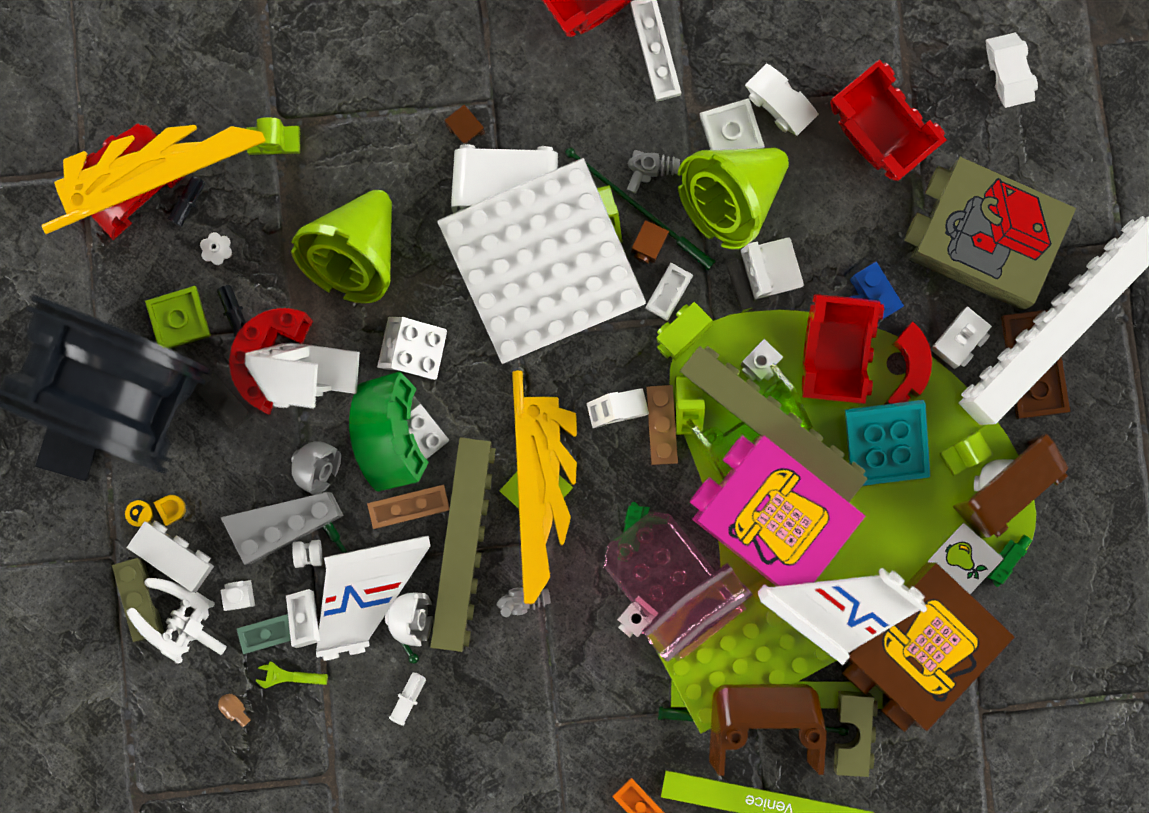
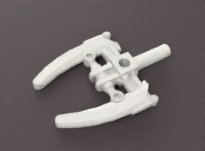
[127,578,227,664]

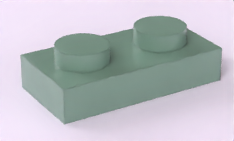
[237,614,291,654]

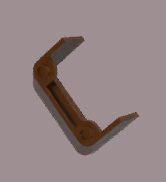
[953,433,1069,538]
[709,684,826,776]

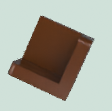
[444,104,485,144]

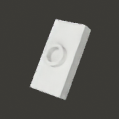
[645,263,693,321]

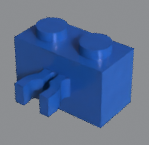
[850,262,904,323]

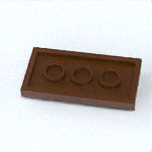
[1001,310,1070,419]

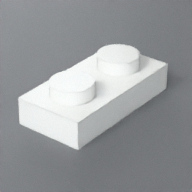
[286,589,320,648]

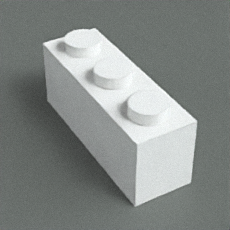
[126,520,214,592]

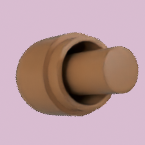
[218,694,251,727]

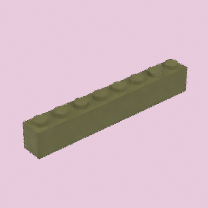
[680,346,868,502]
[430,437,496,652]

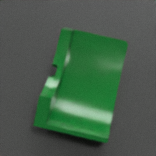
[349,371,429,491]

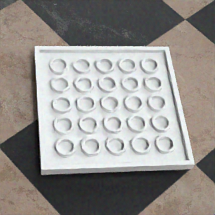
[438,158,646,364]

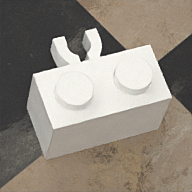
[931,306,992,369]

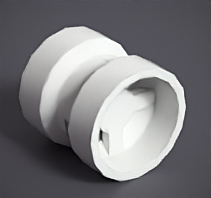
[292,540,323,568]

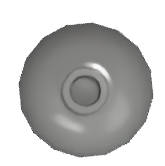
[291,441,341,495]

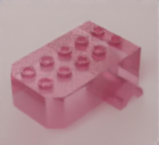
[604,512,753,662]

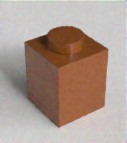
[631,220,669,264]

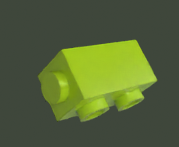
[656,302,713,361]

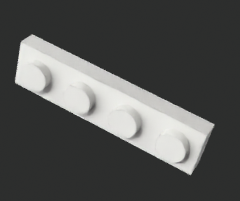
[630,0,681,102]

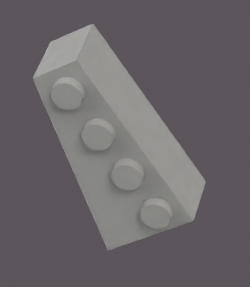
[221,492,344,565]

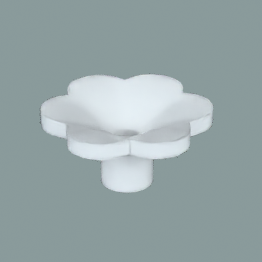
[200,232,232,265]

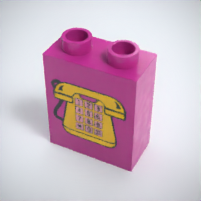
[690,435,865,587]

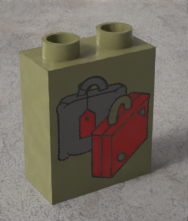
[904,157,1076,311]

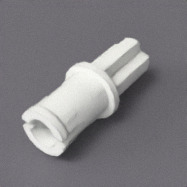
[389,672,426,726]

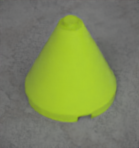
[677,148,789,249]
[291,190,392,303]

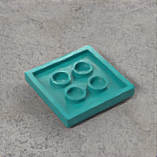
[845,400,930,486]

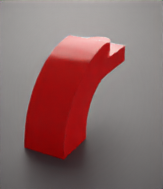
[884,322,932,405]

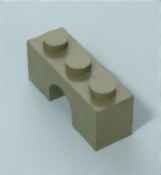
[112,558,164,642]
[833,691,878,777]

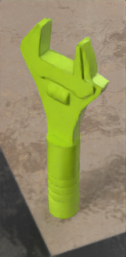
[256,661,328,688]

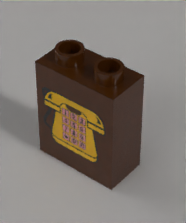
[842,562,1015,732]

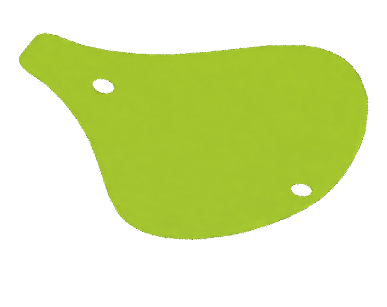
[670,310,1036,602]

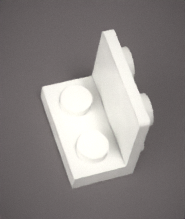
[740,238,804,300]
[377,317,447,380]
[407,396,449,459]

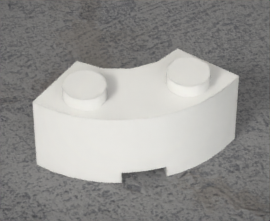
[986,32,1038,108]
[745,64,819,136]

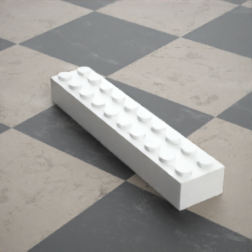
[958,216,1149,425]

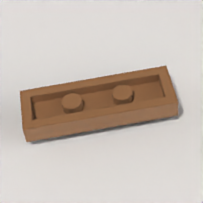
[646,385,678,465]
[367,485,450,529]

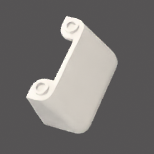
[451,144,558,214]

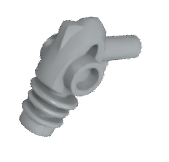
[627,150,680,194]
[497,588,551,617]

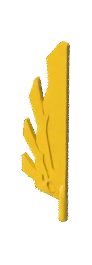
[42,125,265,234]
[512,371,577,604]

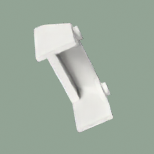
[245,343,360,408]

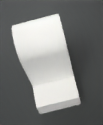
[587,388,649,428]

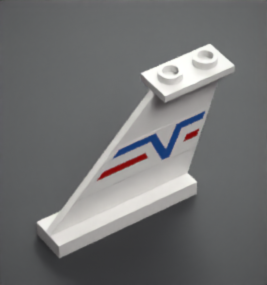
[316,535,430,661]
[758,568,927,665]

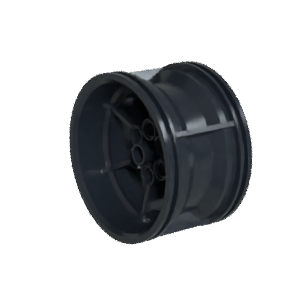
[0,295,211,474]

